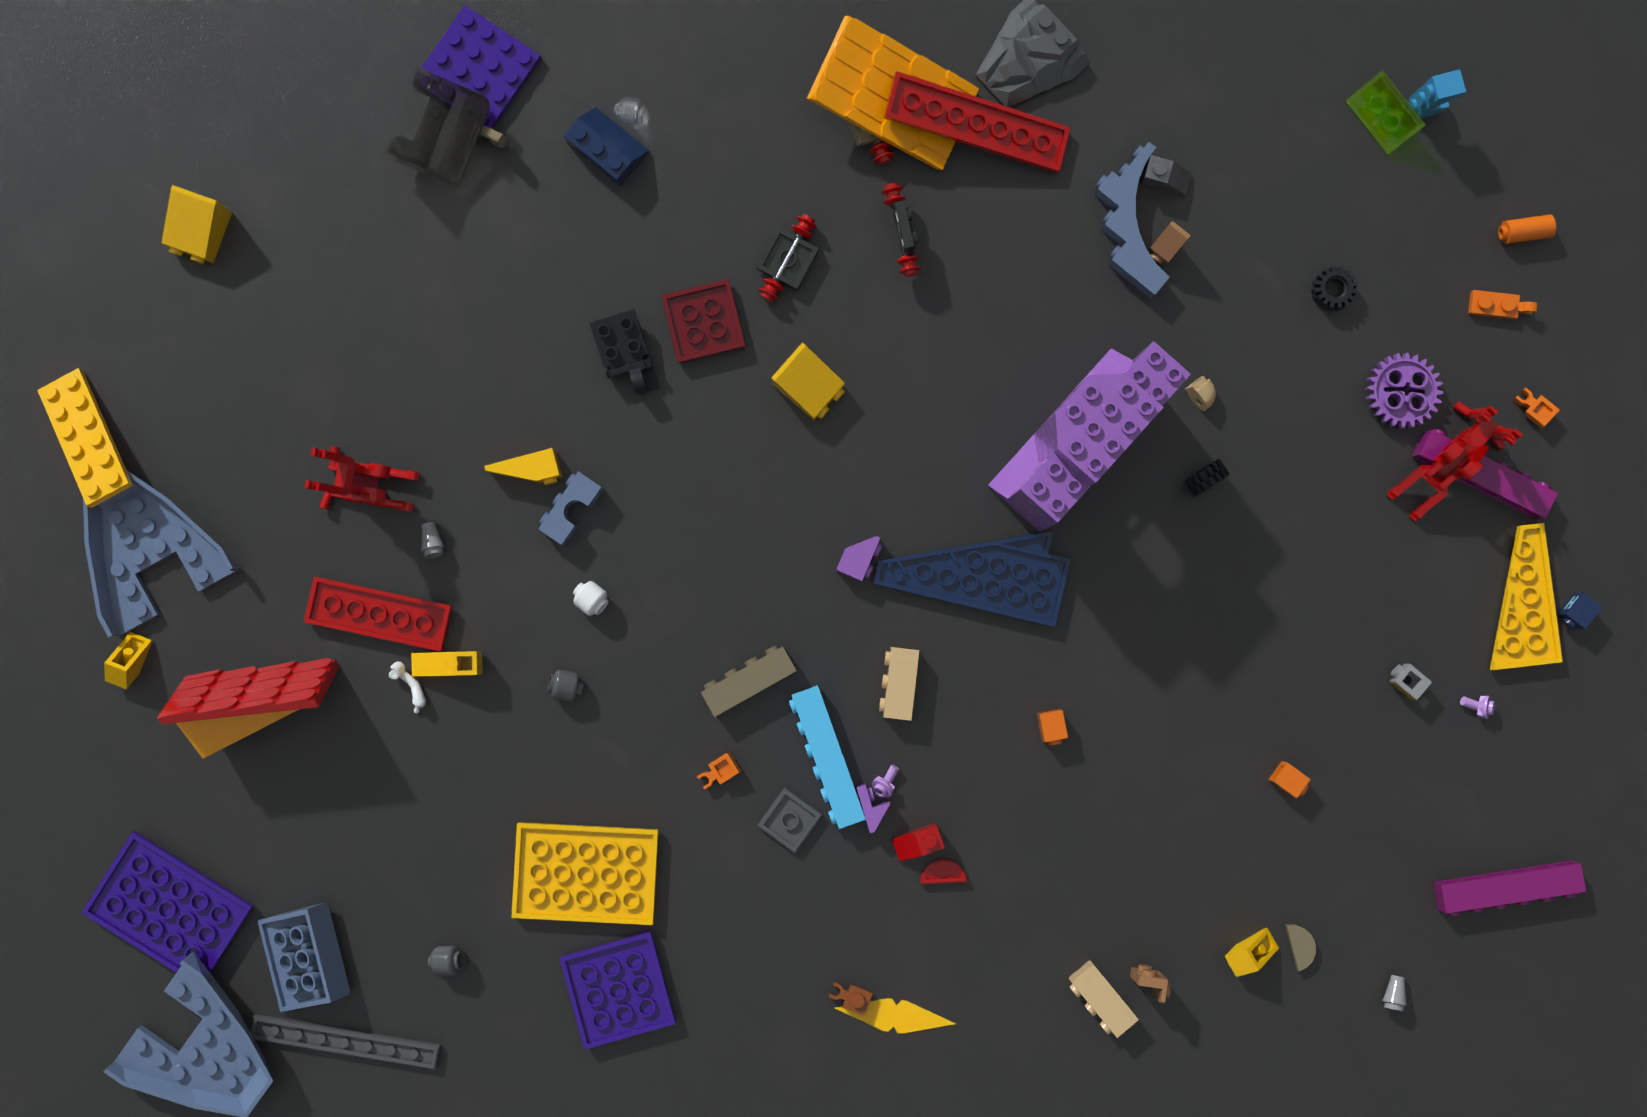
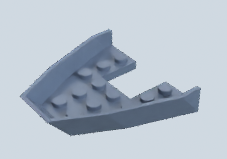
[83,470,242,638]
[104,951,273,1117]

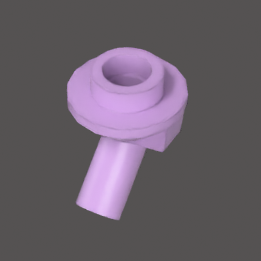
[1460,696,1495,719]
[872,765,899,797]

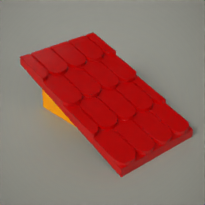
[157,658,340,758]

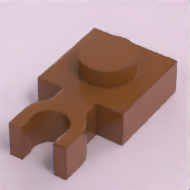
[828,981,873,1016]

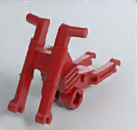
[1386,401,1523,522]
[304,446,420,513]

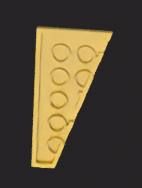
[1490,523,1563,670]

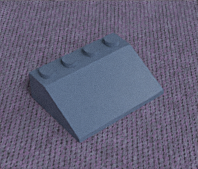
[257,902,351,1012]

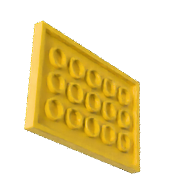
[511,822,659,925]

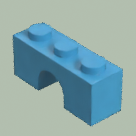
[1408,69,1466,120]

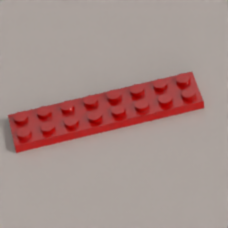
[883,71,1071,173]

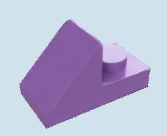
[856,783,890,833]

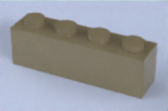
[701,645,797,717]

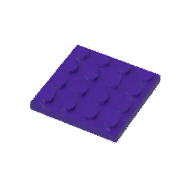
[413,5,542,129]
[559,931,676,1050]

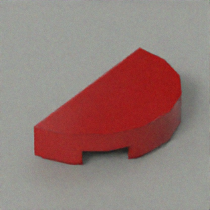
[920,859,967,884]

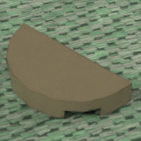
[471,121,509,148]
[1285,924,1316,972]

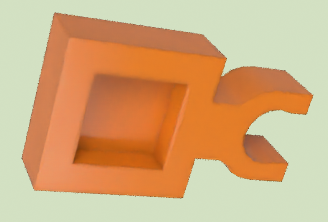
[1513,387,1560,429]
[697,752,741,790]

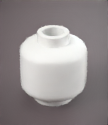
[573,581,609,616]

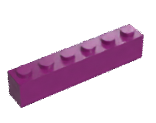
[1412,429,1558,520]
[1433,860,1586,916]

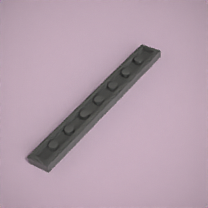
[251,1014,441,1070]

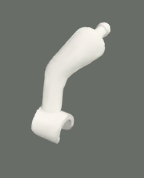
[389,661,426,714]

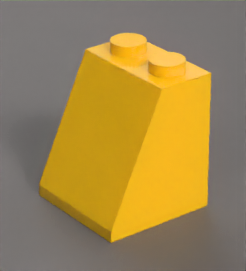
[162,185,232,264]
[771,342,845,421]

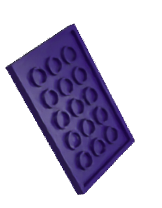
[81,831,254,974]

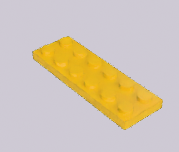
[38,368,133,508]

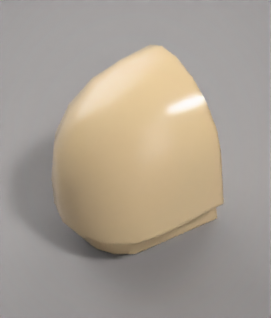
[1185,376,1216,411]

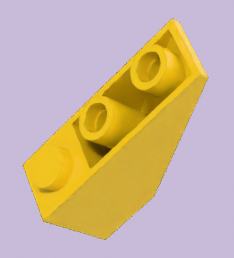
[411,651,483,677]

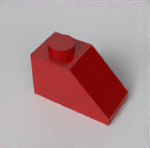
[891,823,945,861]

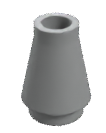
[421,522,445,558]
[1382,975,1407,1012]

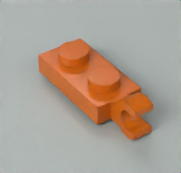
[1468,290,1538,320]

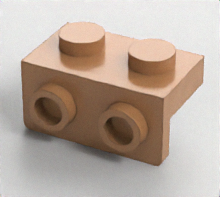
[1130,964,1171,1004]

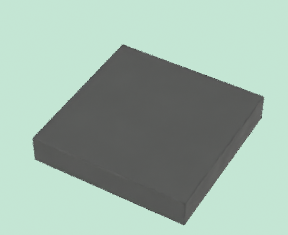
[757,787,822,853]

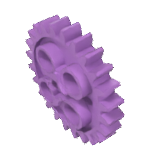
[1365,353,1443,429]

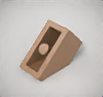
[1148,221,1191,267]

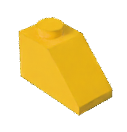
[104,632,152,690]
[1225,928,1279,977]

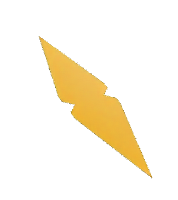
[835,998,956,1034]

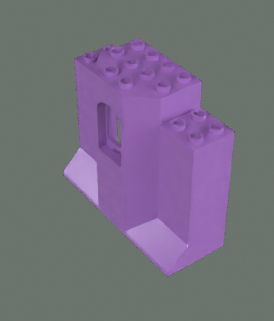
[988,341,1191,532]

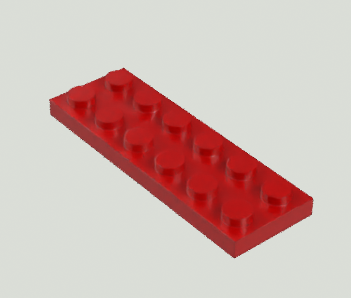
[304,577,453,652]

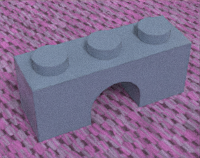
[539,471,604,546]

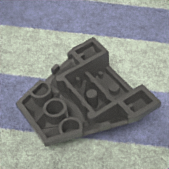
[975,0,1090,108]

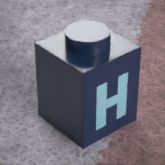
[1557,592,1603,630]

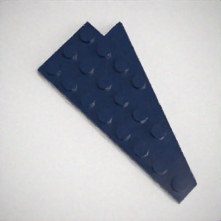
[873,532,1071,627]

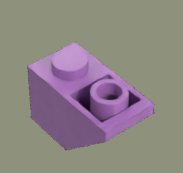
[836,536,882,582]

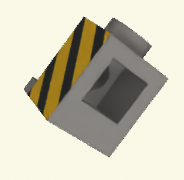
[1389,664,1432,700]

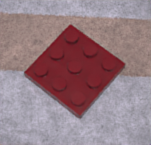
[661,279,745,364]

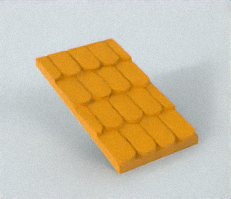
[807,16,979,170]

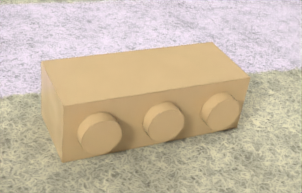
[879,647,919,721]
[1069,960,1139,1038]

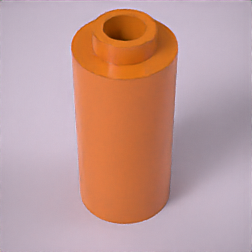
[1498,214,1556,244]

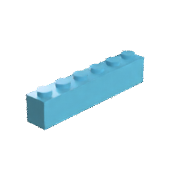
[789,685,866,829]

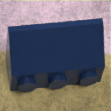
[563,107,649,186]

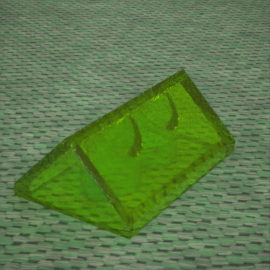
[1346,70,1426,154]

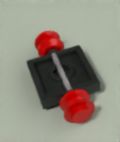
[881,183,922,277]
[756,214,819,302]

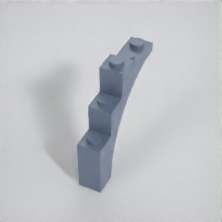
[1094,142,1169,299]

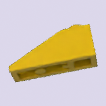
[484,448,563,485]

